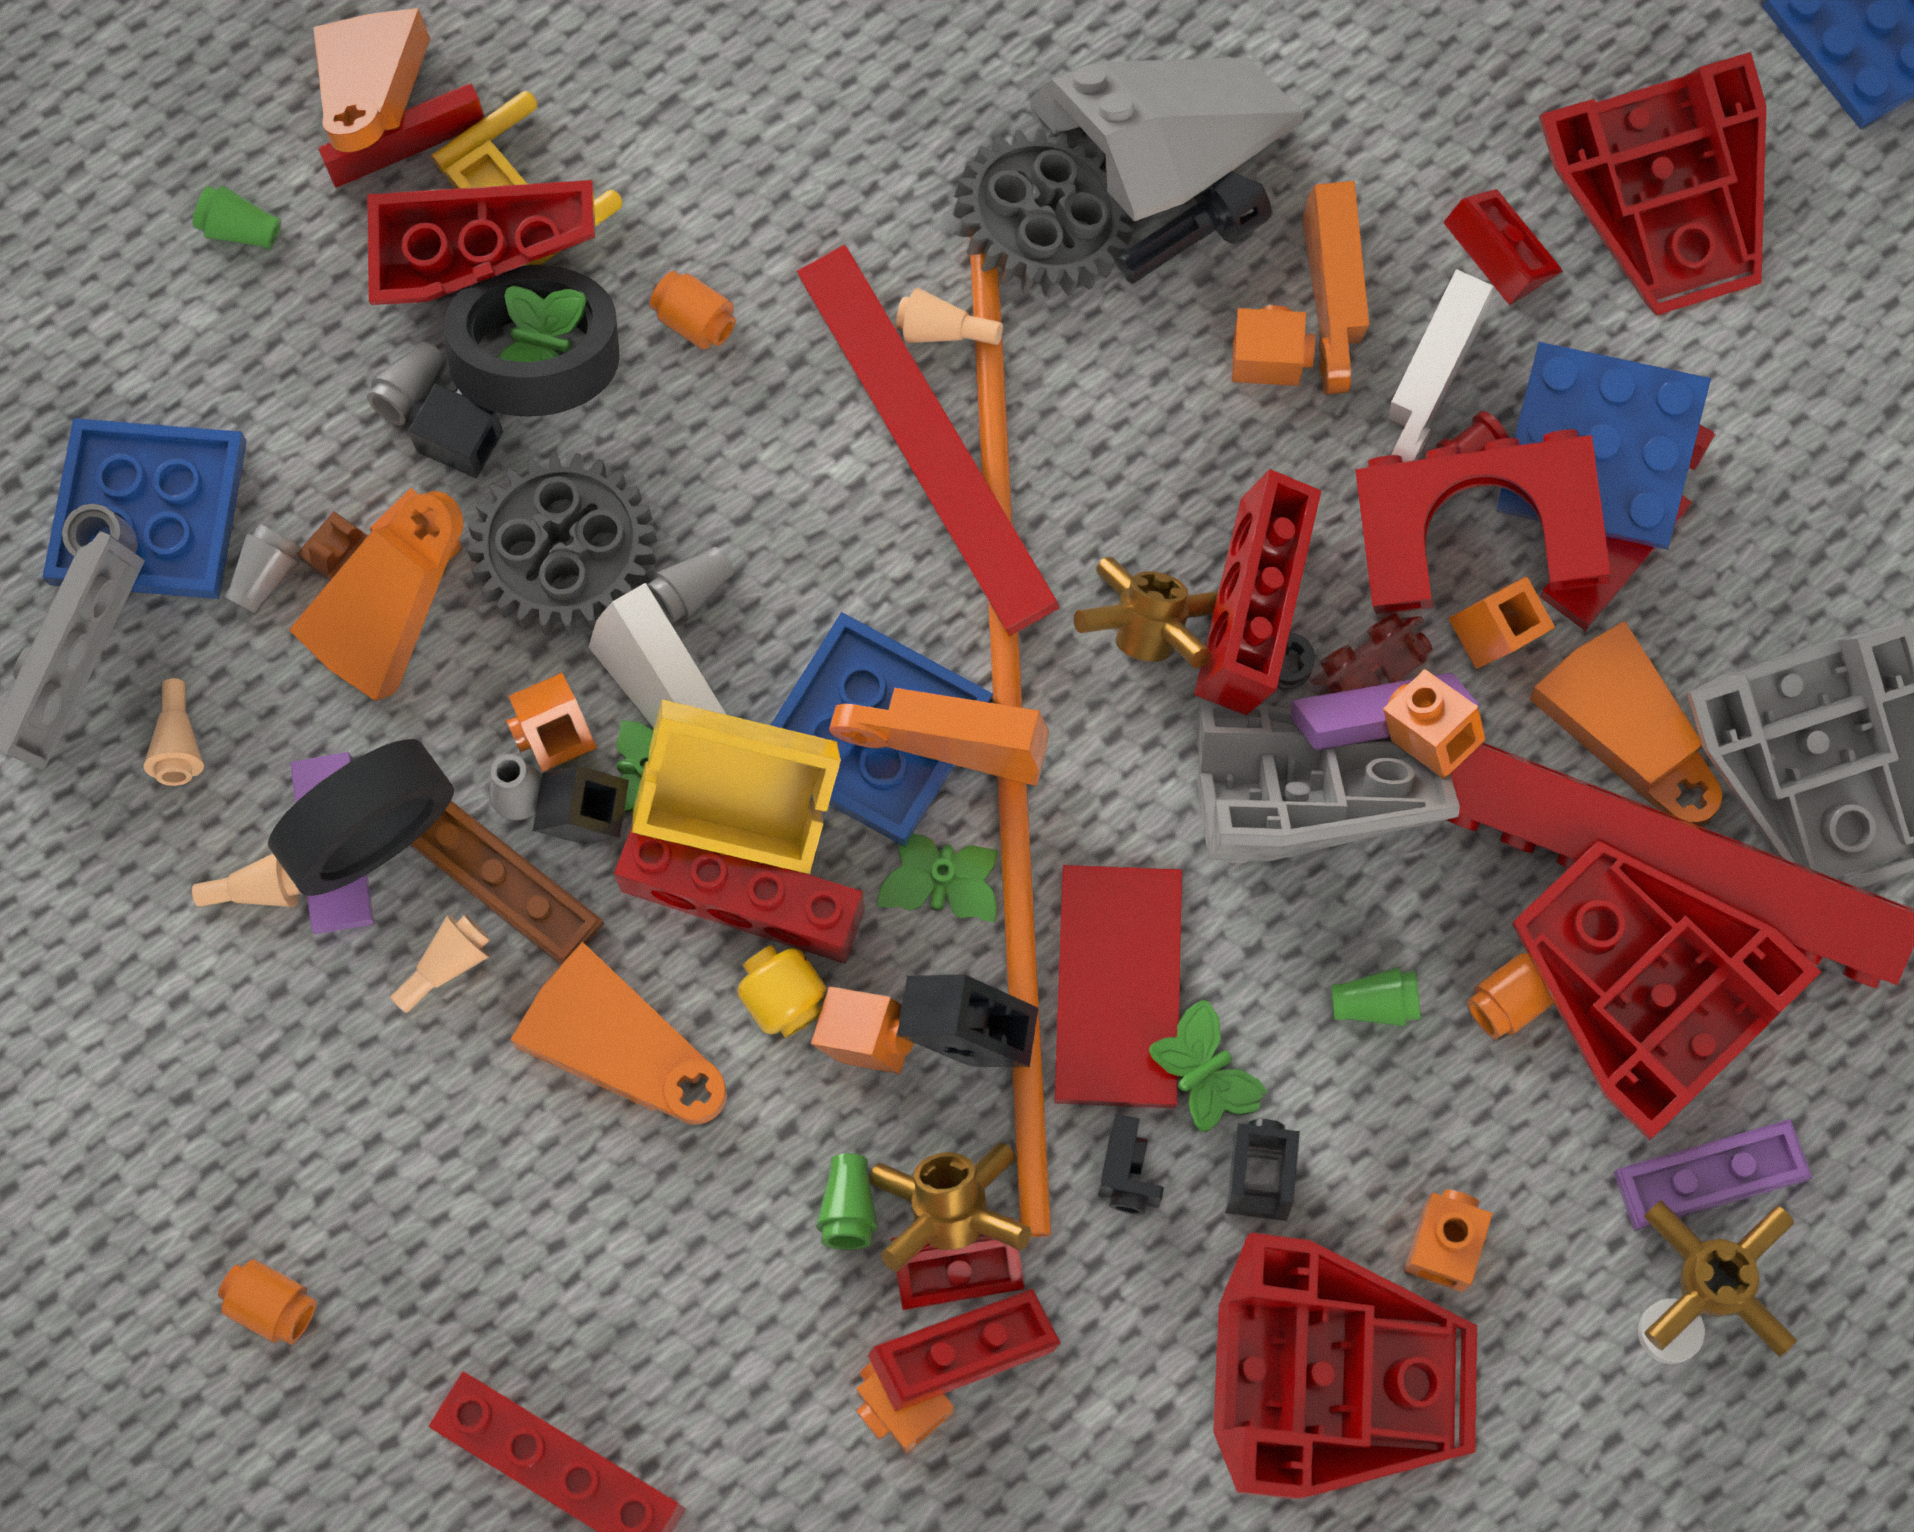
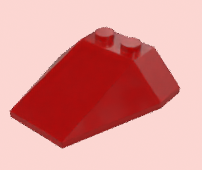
[1539,52,1767,315]
[1512,841,1821,1141]
[1213,1233,1477,1499]

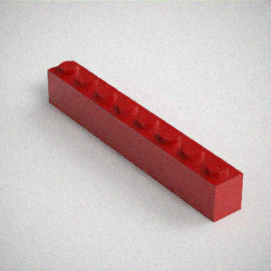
[1447,742,1914,988]

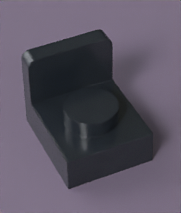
[1098,1114,1164,1215]

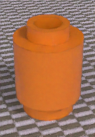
[649,271,736,350]
[1467,952,1554,1039]
[218,1259,317,1345]

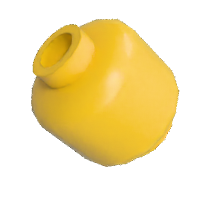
[737,945,827,1039]

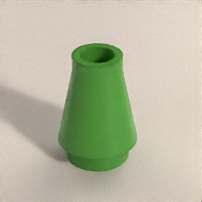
[193,185,282,250]
[1332,966,1421,1027]
[816,1153,878,1250]

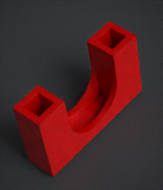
[1355,429,1611,615]

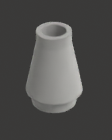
[367,341,447,425]
[224,524,300,614]
[647,547,734,624]
[489,754,542,820]

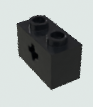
[897,974,1039,1067]

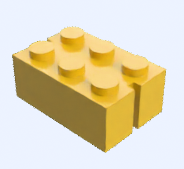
[632,699,841,874]

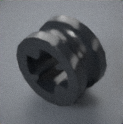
[1277,632,1315,690]

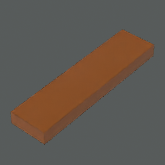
[410,801,604,965]

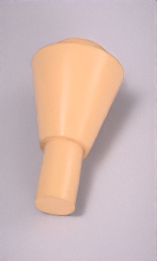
[896,288,1003,345]
[143,678,204,786]
[192,853,302,907]
[390,914,490,1013]

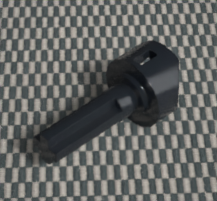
[1116,171,1272,285]

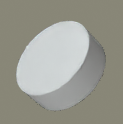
[1638,1299,1705,1364]

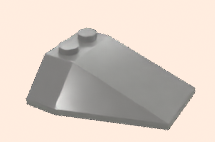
[1030,58,1304,221]
[1687,621,1914,888]
[1198,701,1460,864]

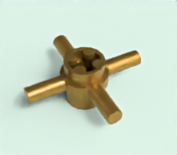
[1073,557,1218,668]
[870,1142,1031,1271]
[1643,1200,1798,1357]

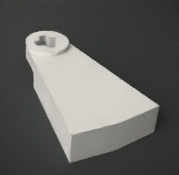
[1388,269,1493,462]
[588,583,726,728]

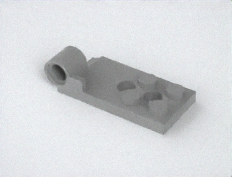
[0,504,145,770]

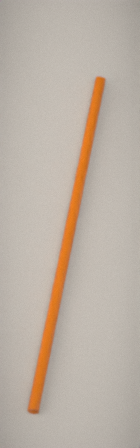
[969,237,1051,1237]

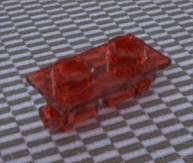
[1309,613,1433,694]

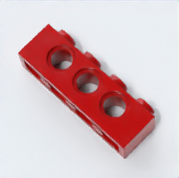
[1194,469,1322,716]
[614,827,865,964]
[428,1371,685,1532]

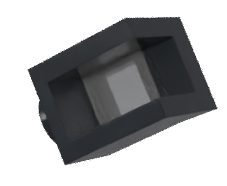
[1225,1119,1300,1221]

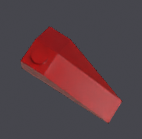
[367,180,595,305]

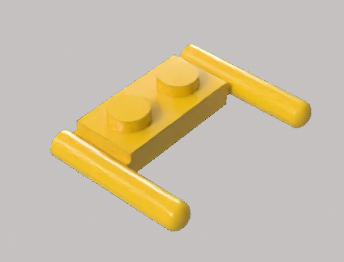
[430,91,623,265]

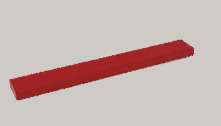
[796,244,1060,637]

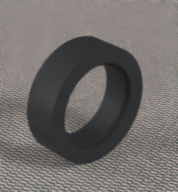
[443,265,620,417]
[268,739,454,896]

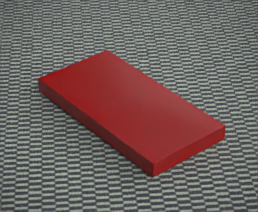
[1054,865,1182,1109]

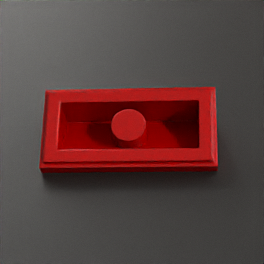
[1443,189,1563,305]
[891,1217,1025,1310]

